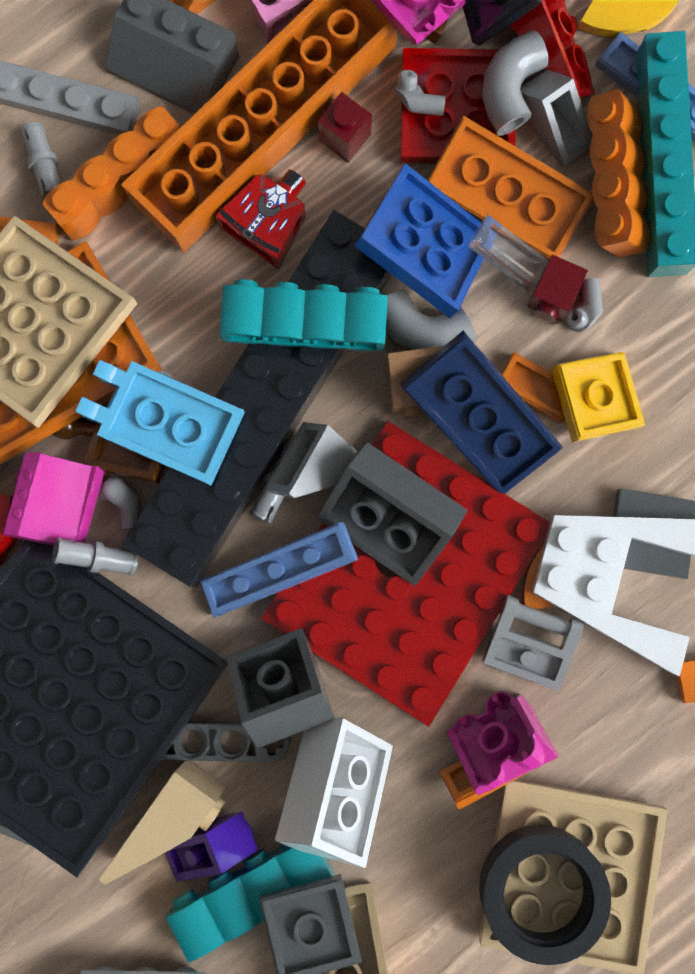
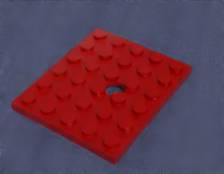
[261,421,550,727]

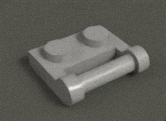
[483,595,584,691]

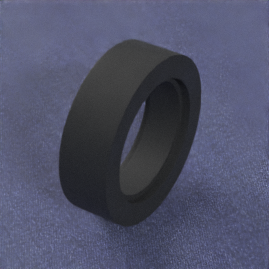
[479,825,611,965]

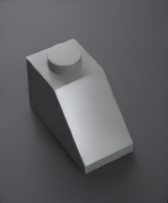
[521,70,592,167]
[265,422,357,498]

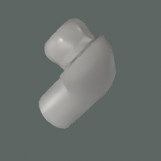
[395,70,445,116]
[566,278,603,332]
[98,478,140,530]

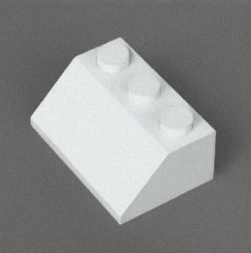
[275,718,393,868]

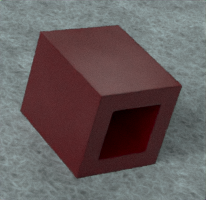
[318,91,372,163]
[527,254,588,322]

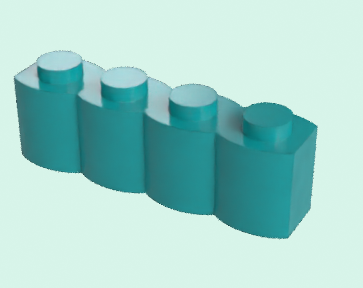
[219,279,388,351]
[165,843,335,963]

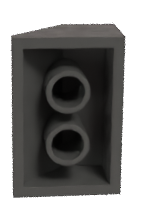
[105,0,239,114]
[317,442,468,586]

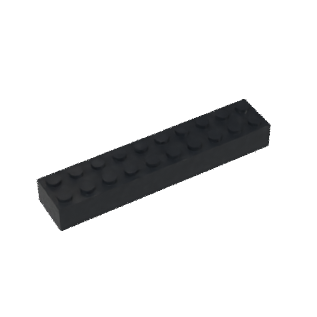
[122,210,392,587]

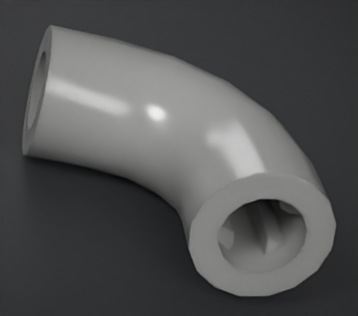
[482,30,548,136]
[386,289,476,350]

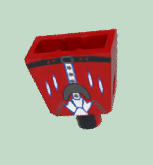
[216,169,306,270]

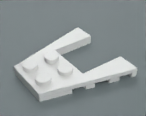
[531,515,695,676]

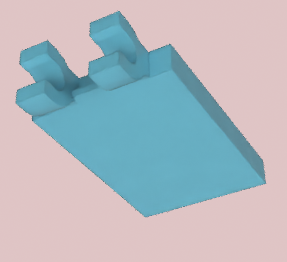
[75,360,245,486]

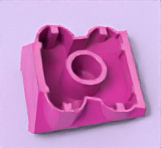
[371,0,466,45]
[3,452,104,546]
[447,691,559,795]

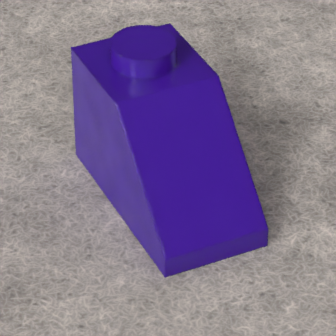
[165,811,258,882]

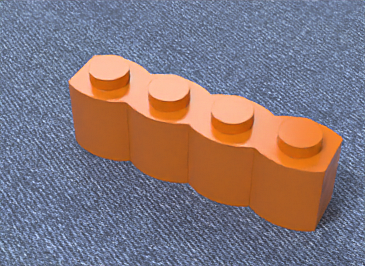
[587,89,650,258]
[42,106,180,241]

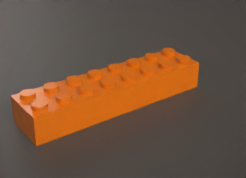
[121,0,397,253]

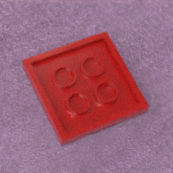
[400,48,516,164]

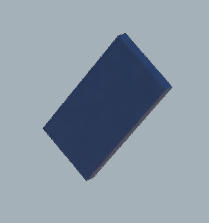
[400,330,563,494]

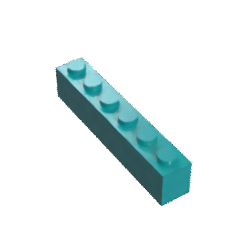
[636,31,695,277]

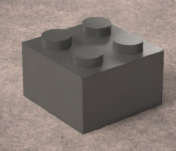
[226,628,335,748]

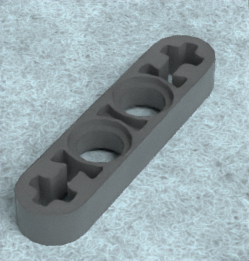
[162,721,291,762]

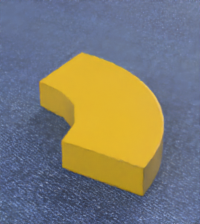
[578,0,679,38]

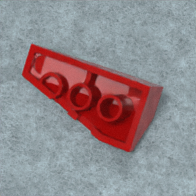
[510,0,595,99]

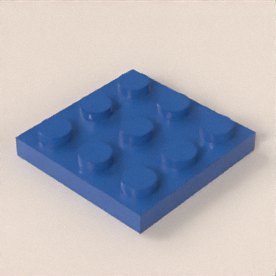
[354,163,496,318]

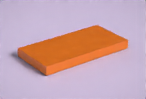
[428,116,593,261]

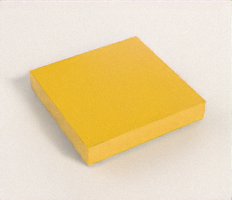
[551,352,645,443]

